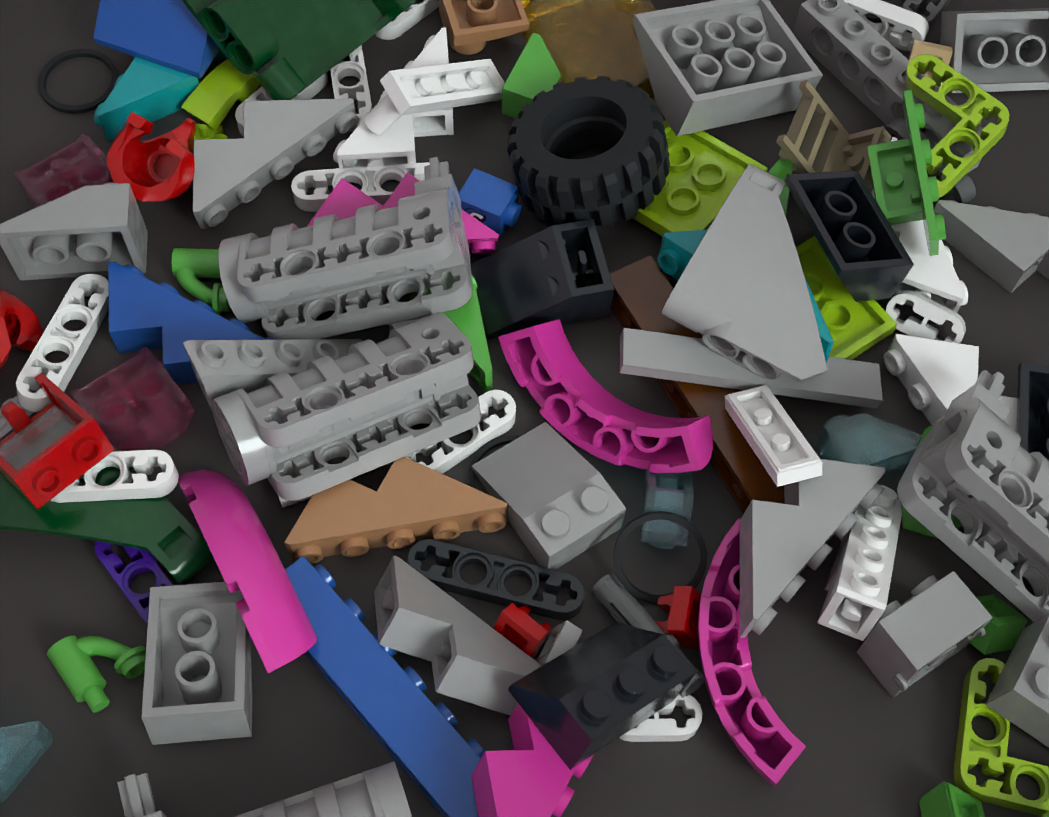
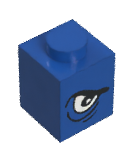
[459,168,522,240]

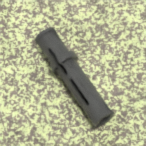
[591,573,704,698]

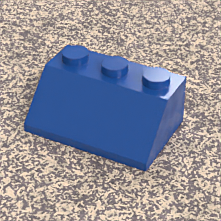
[93,0,220,79]

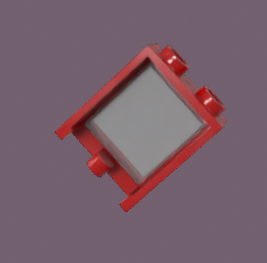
[0,373,115,510]

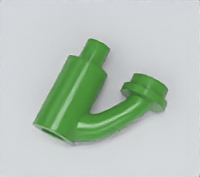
[172,248,231,315]
[47,635,146,713]

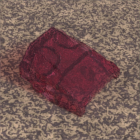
[13,133,114,207]
[70,347,194,451]

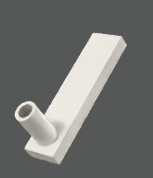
[365,59,505,135]

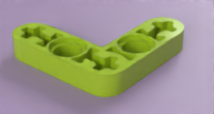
[905,54,1010,197]
[953,658,1049,817]

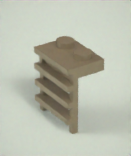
[776,80,891,192]

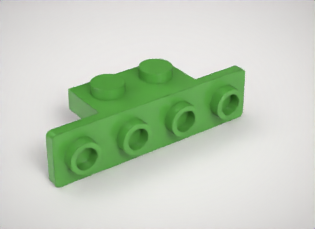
[867,89,946,256]

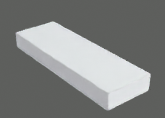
[725,385,822,487]

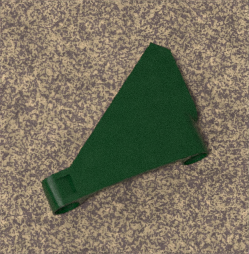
[182,0,417,100]
[0,419,214,584]

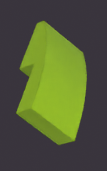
[181,59,260,130]

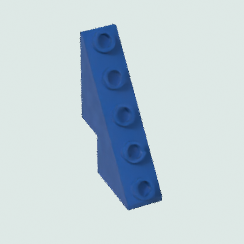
[108,262,276,385]

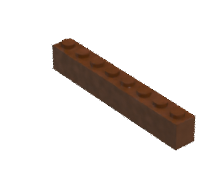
[610,255,837,547]

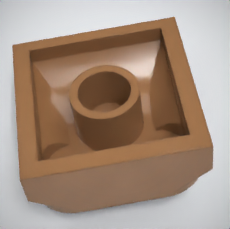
[437,0,530,55]

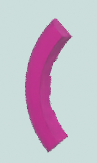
[498,319,713,473]
[178,469,317,673]
[697,518,806,788]

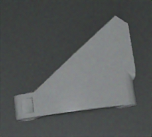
[661,164,828,382]

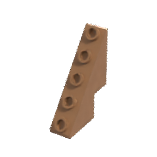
[284,457,508,564]

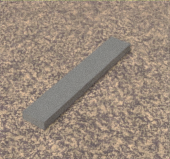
[619,328,883,409]

